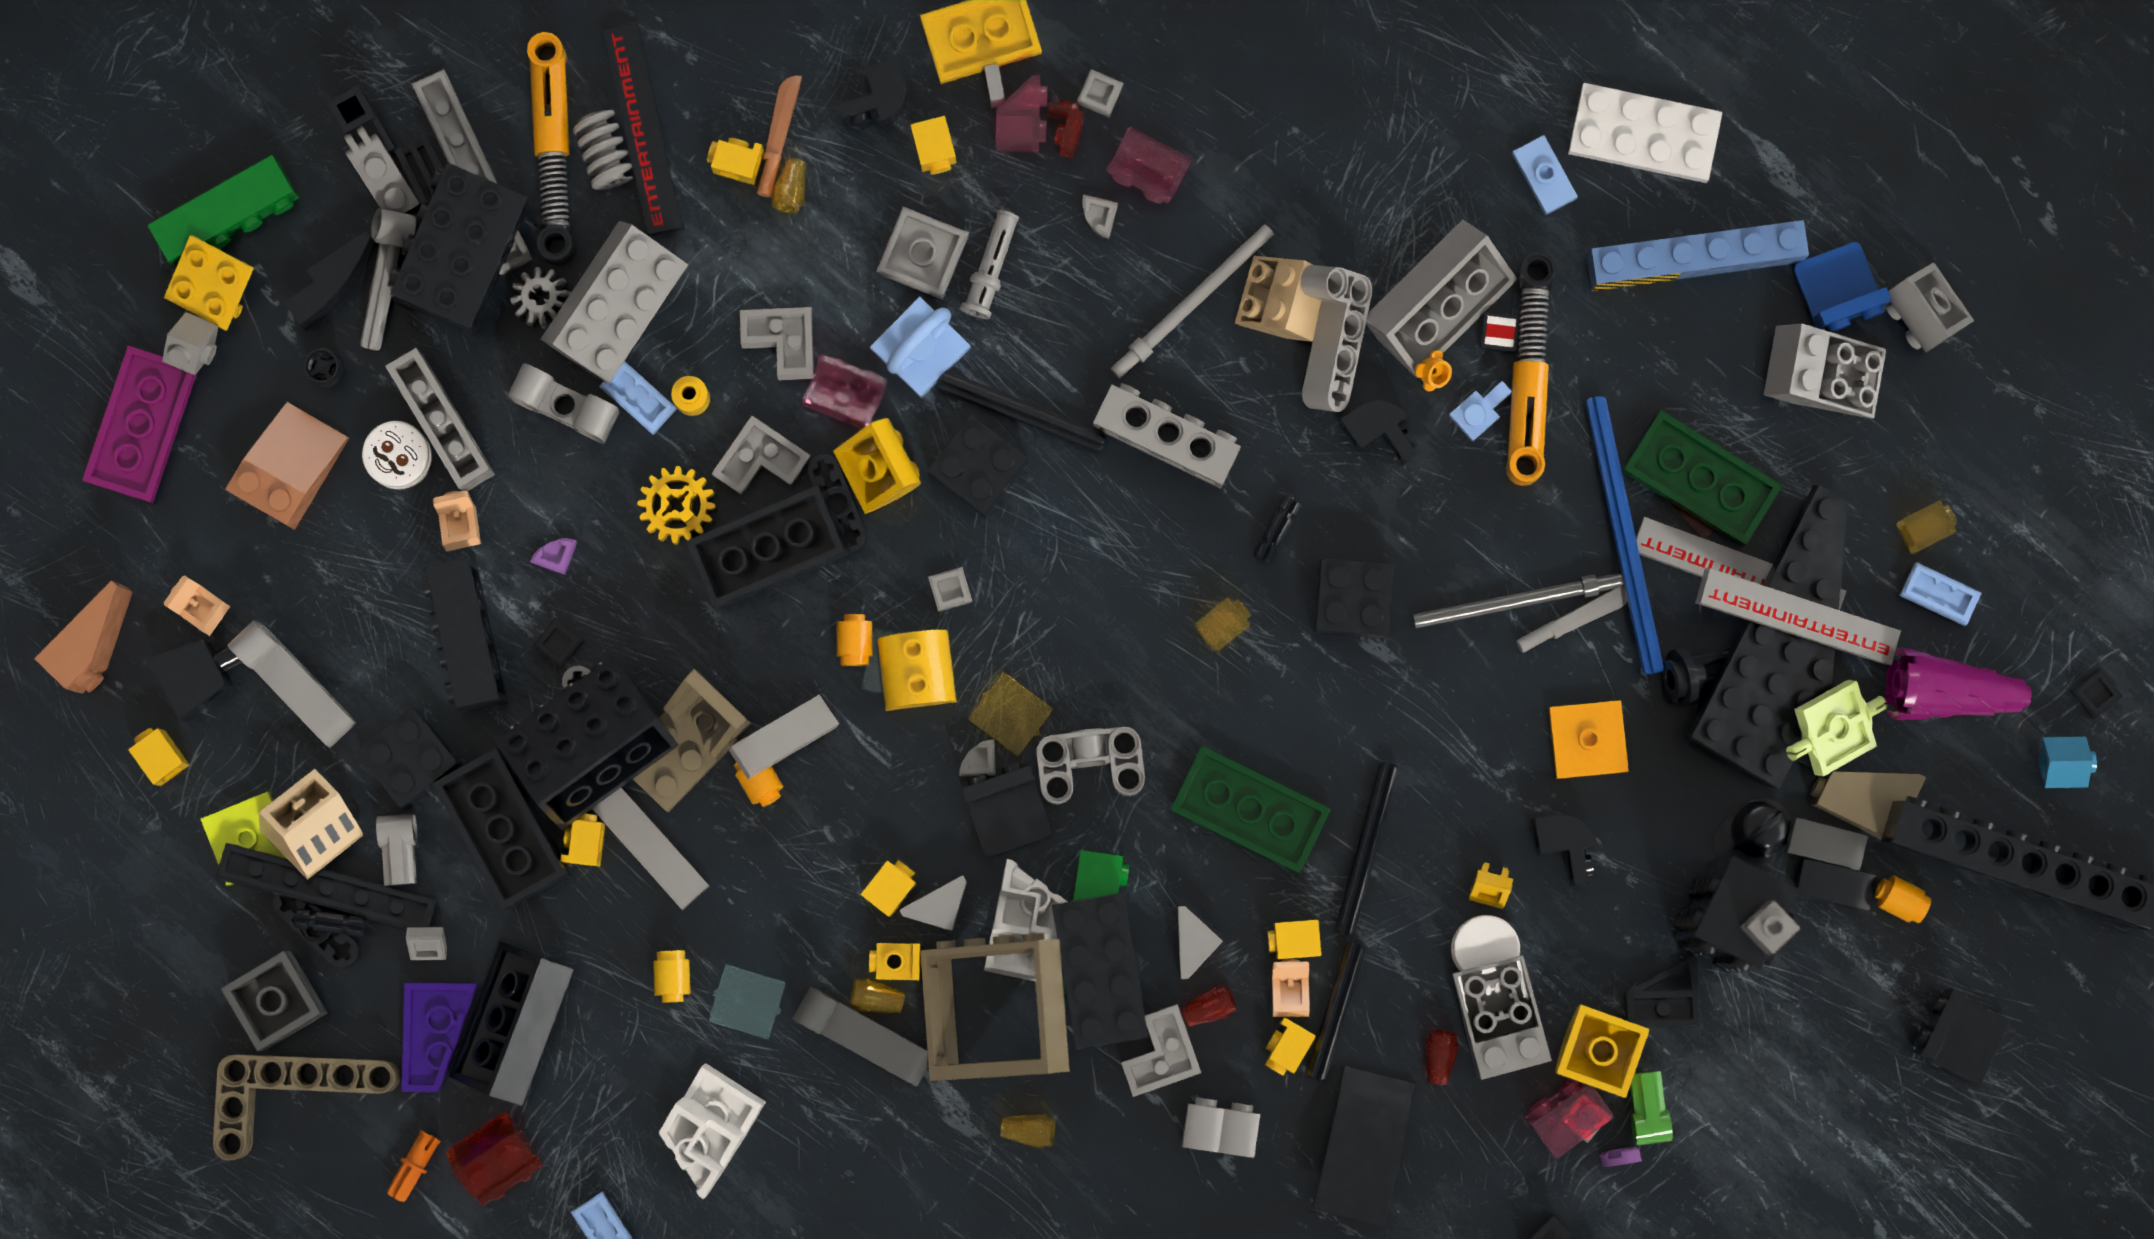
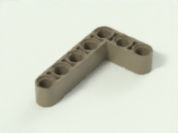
[213,1054,401,1161]

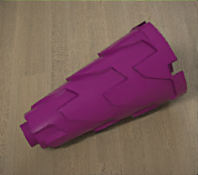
[1884,647,2032,721]

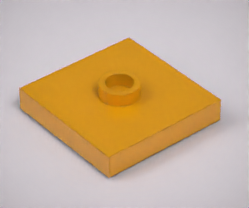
[1548,700,1629,779]

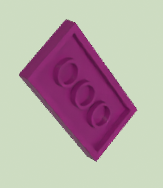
[82,346,197,504]

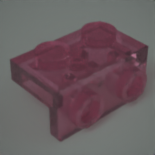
[1106,127,1193,203]
[802,354,887,429]
[1525,1079,1614,1159]

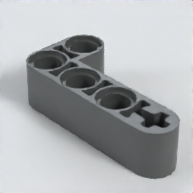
[792,987,929,1087]

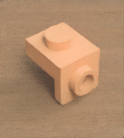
[433,491,481,552]
[164,576,230,636]
[1272,959,1310,1017]

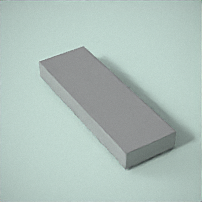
[729,694,839,780]

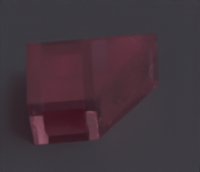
[996,75,1047,152]

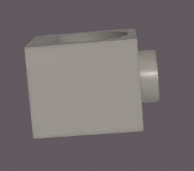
[1740,901,1800,954]

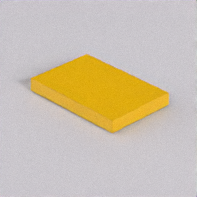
[920,0,1042,84]

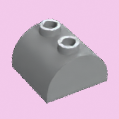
[1886,262,1974,353]

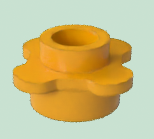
[1415,350,1452,391]

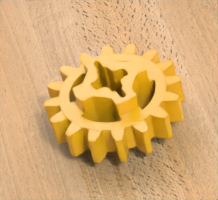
[637,466,716,545]

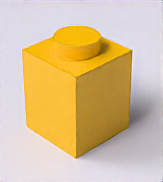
[910,116,956,174]
[128,728,190,786]
[860,860,917,917]
[1267,920,1321,960]

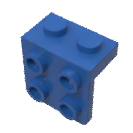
[1794,242,1891,332]

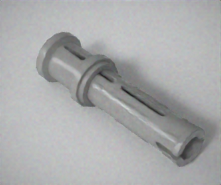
[960,210,1019,319]

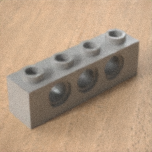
[385,348,495,491]
[1093,383,1241,489]

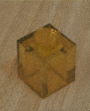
[1895,500,1957,554]
[1194,597,1251,654]

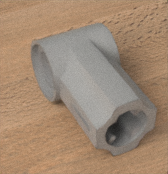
[376,813,418,886]

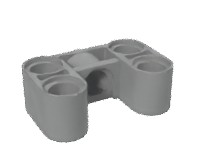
[507,363,620,444]
[1037,727,1145,805]

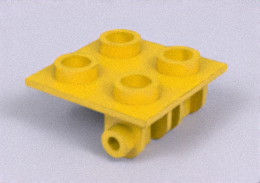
[164,235,254,331]

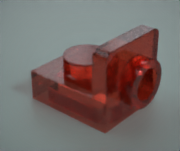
[1048,100,1085,159]

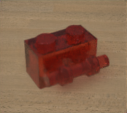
[445,1111,544,1206]

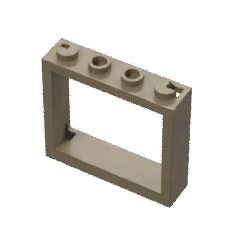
[920,933,1069,1081]

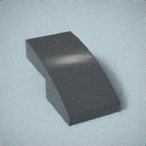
[1784,817,1868,871]

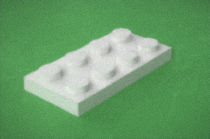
[1568,83,1722,183]

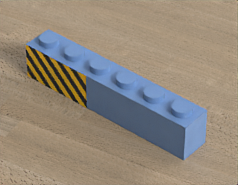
[1586,220,1809,291]

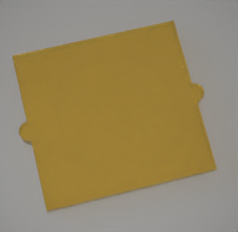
[968,672,1054,757]

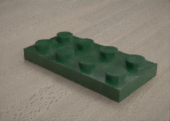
[1622,410,1783,547]
[1170,746,1331,874]

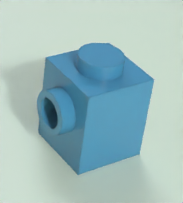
[2038,737,2097,788]

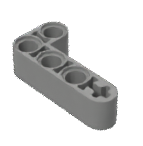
[1300,265,1372,412]
[227,620,356,748]

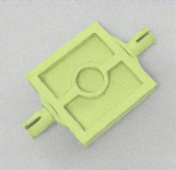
[1786,680,1888,776]

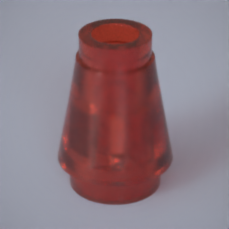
[1181,984,1237,1028]
[1424,1030,1460,1085]

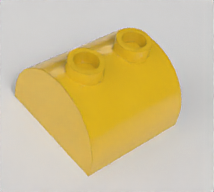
[833,418,921,514]
[877,630,957,711]
[1555,1004,1650,1098]

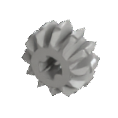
[510,267,571,329]

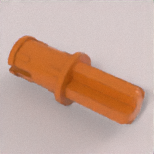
[387,1130,441,1202]

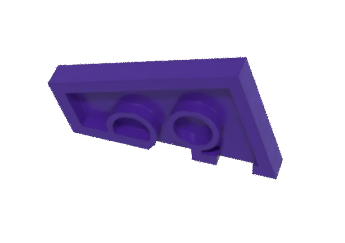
[401,983,478,1092]

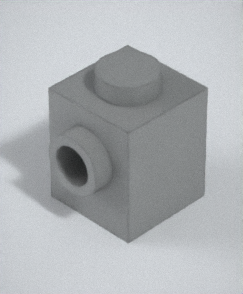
[162,312,218,375]

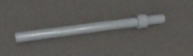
[1110,224,1274,379]

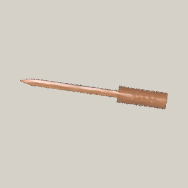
[757,76,802,197]

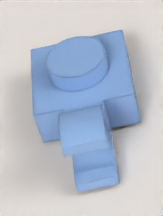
[1449,381,1512,442]

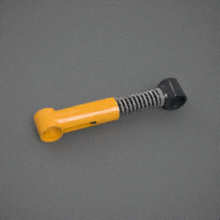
[527,32,576,266]
[1506,252,1556,486]

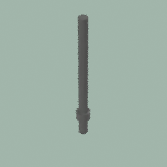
[1413,573,1624,628]

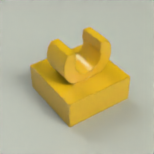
[1469,862,1513,909]

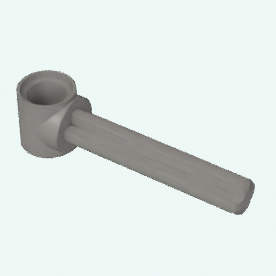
[360,208,416,350]

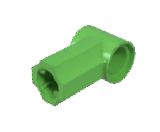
[1630,1071,1673,1146]

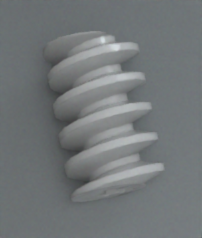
[573,110,633,190]

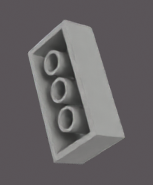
[541,221,688,383]

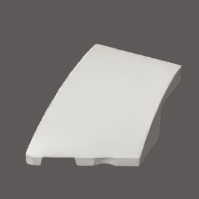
[984,859,1067,981]
[659,1063,766,1199]

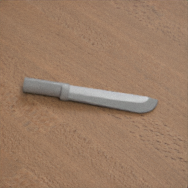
[1516,586,1627,653]

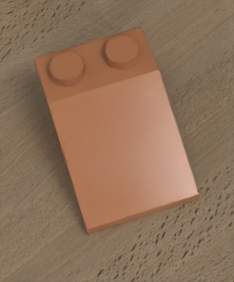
[225,402,349,530]
[34,581,133,694]

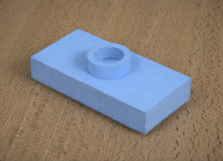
[1512,135,1578,215]
[599,361,677,435]
[1899,562,1981,626]
[571,1192,633,1239]

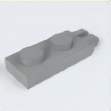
[344,125,420,213]

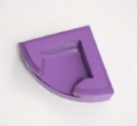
[530,538,577,575]
[1599,1146,1642,1167]

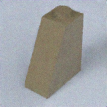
[1810,772,1926,839]

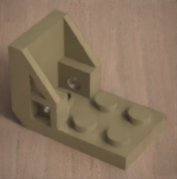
[633,669,752,813]

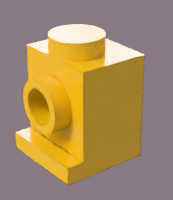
[707,138,764,185]
[560,814,605,867]
[869,943,921,980]
[1265,1017,1316,1076]

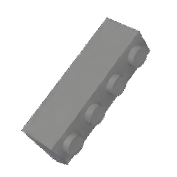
[1366,220,1518,378]

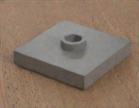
[876,207,969,300]

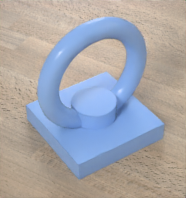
[870,297,971,398]

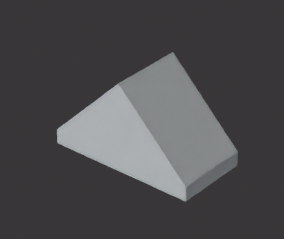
[900,875,967,931]
[1177,906,1223,979]

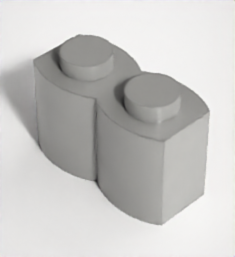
[1181,1097,1260,1158]

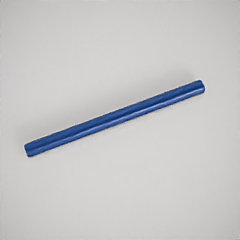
[1585,396,1664,675]

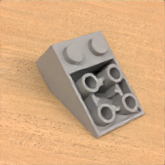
[1764,324,1886,418]
[1453,955,1552,1080]

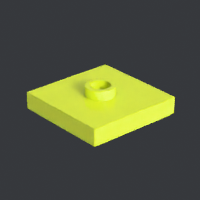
[201,792,287,886]

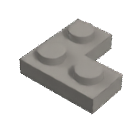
[740,307,814,380]
[712,416,811,496]
[1121,1004,1201,1097]

